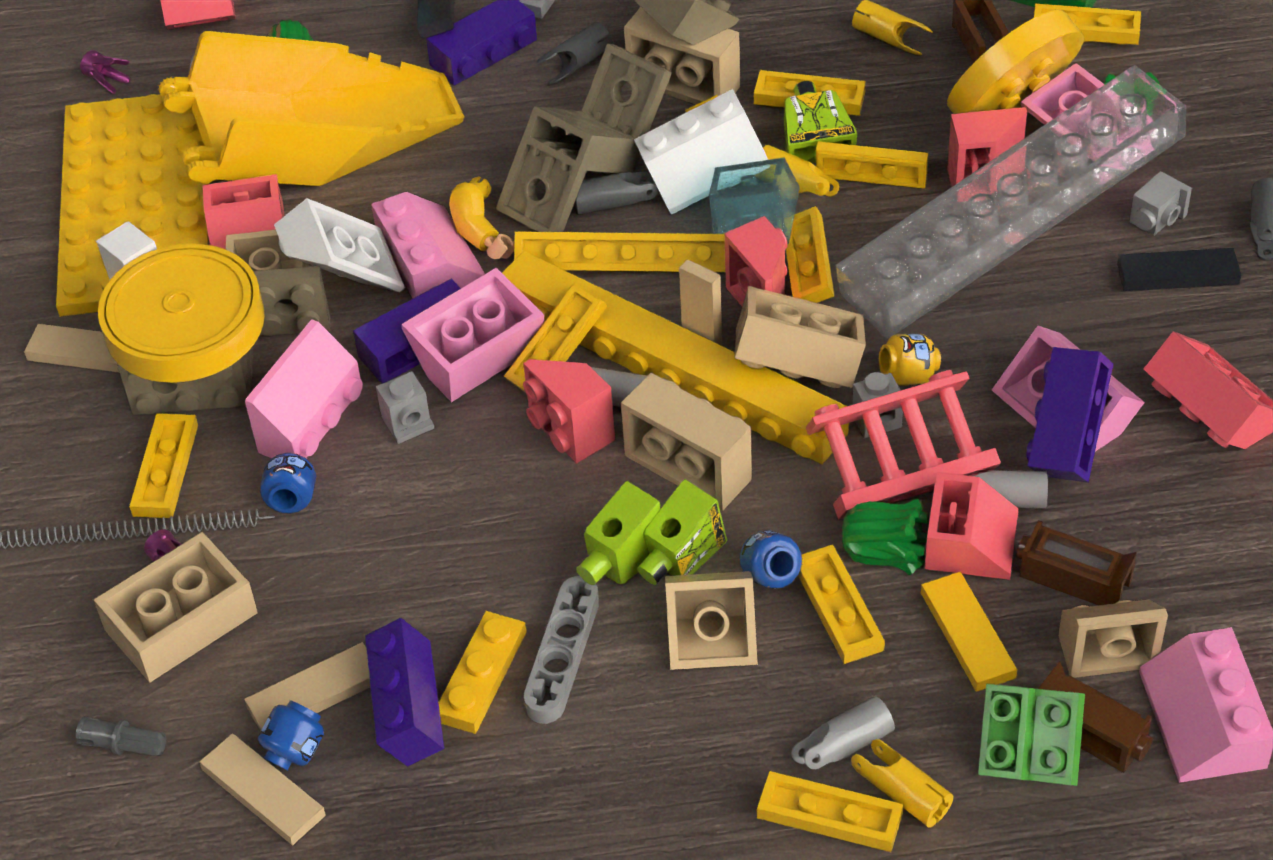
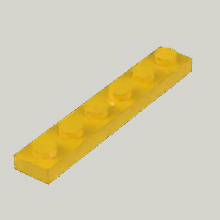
[514,232,725,272]

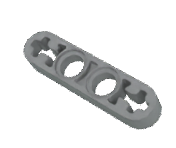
[524,576,599,724]

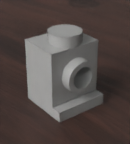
[1130,171,1192,236]
[376,371,434,444]
[849,372,903,438]

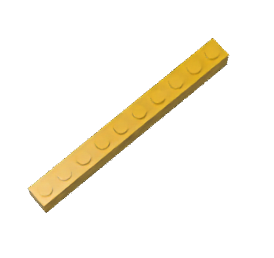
[502,251,849,465]

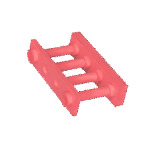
[806,370,1001,520]

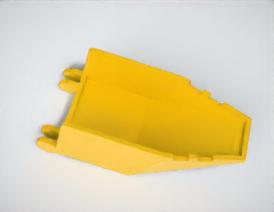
[158,31,464,186]

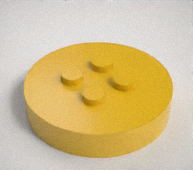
[947,10,1084,114]
[98,244,265,383]

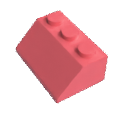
[1143,331,1273,449]

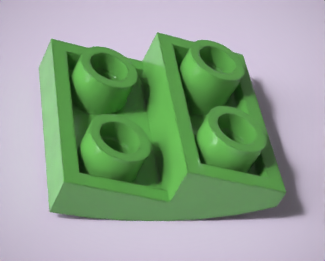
[978,684,1085,786]

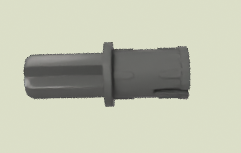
[76,716,167,756]

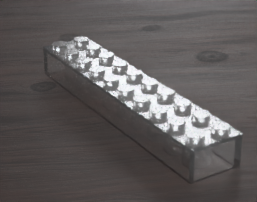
[835,65,1187,340]

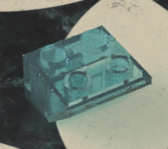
[709,157,800,244]

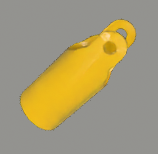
[852,0,933,55]
[755,145,839,197]
[851,739,954,828]

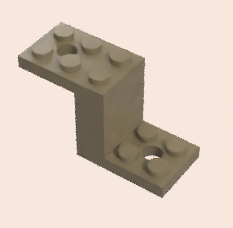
[496,43,672,232]
[117,266,331,415]

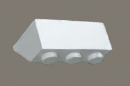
[634,89,770,215]
[274,198,405,292]

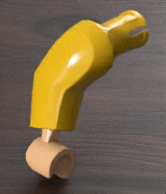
[449,176,514,259]

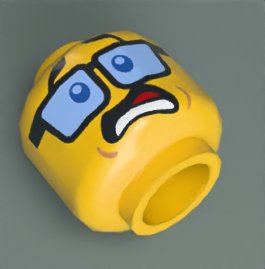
[879,334,941,386]

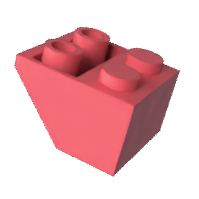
[161,0,236,29]
[947,107,1027,199]
[202,174,285,250]
[523,359,615,464]
[925,472,1018,580]

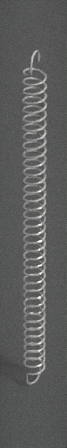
[0,508,275,549]

